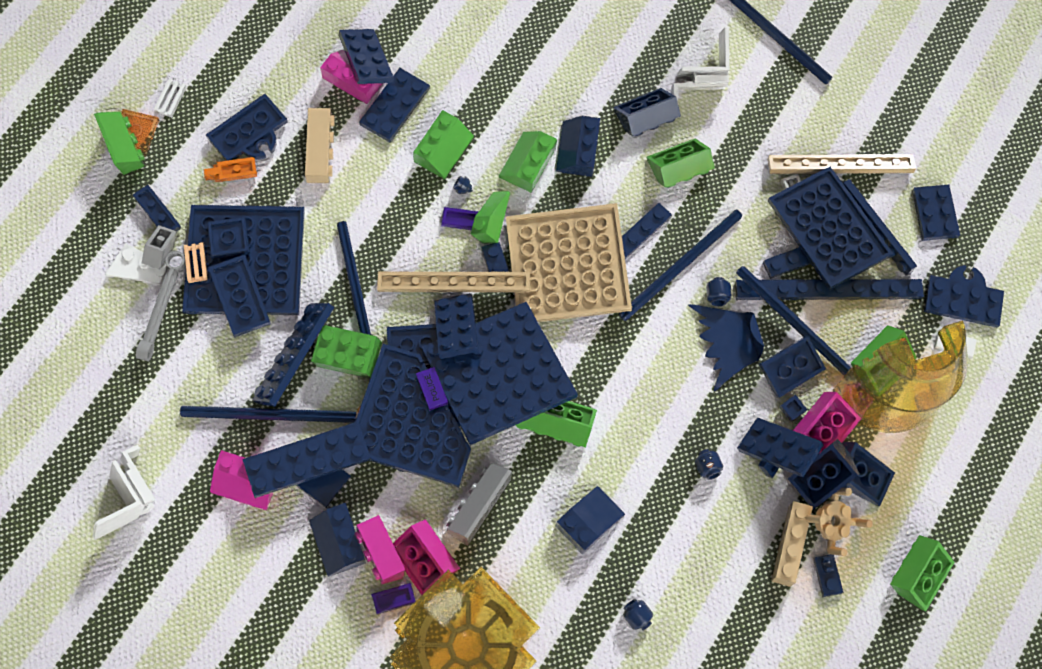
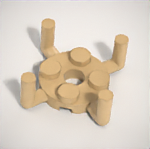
[806,487,873,556]

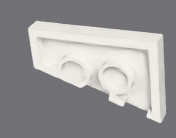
[105,243,168,286]

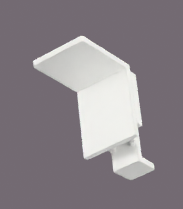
[671,27,730,100]
[92,445,155,540]

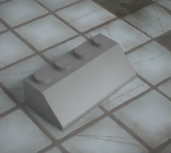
[446,463,512,546]

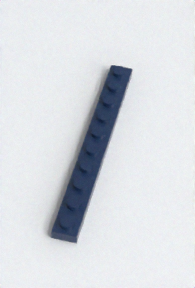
[735,279,924,300]

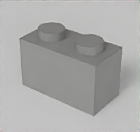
[141,225,177,269]

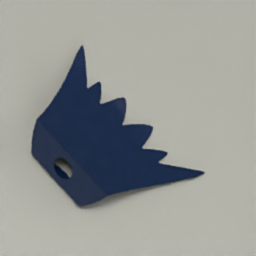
[688,304,764,392]

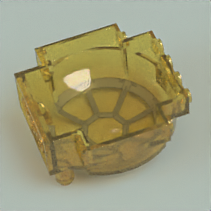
[390,567,540,669]

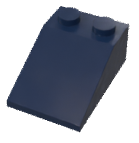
[842,442,895,506]
[555,486,625,555]

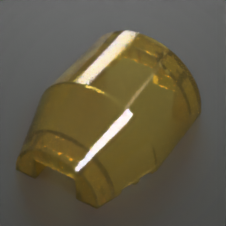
[833,321,968,433]

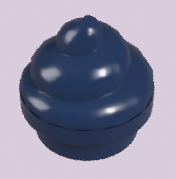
[453,176,473,194]

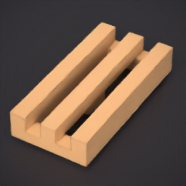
[184,243,208,283]

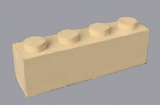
[305,108,335,183]
[771,501,813,587]

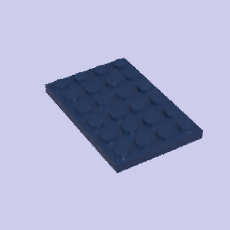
[768,166,893,290]

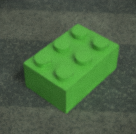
[311,325,382,379]

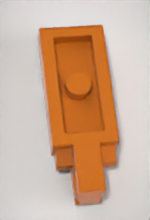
[204,157,257,182]

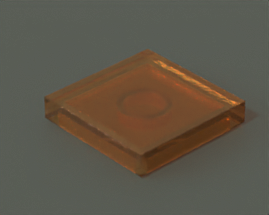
[121,109,159,152]

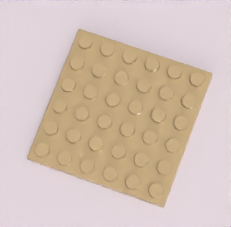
[506,203,632,322]

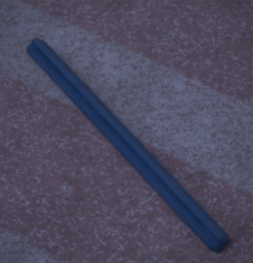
[730,0,833,85]
[619,209,743,321]
[337,221,371,335]
[736,266,867,390]
[180,406,357,423]

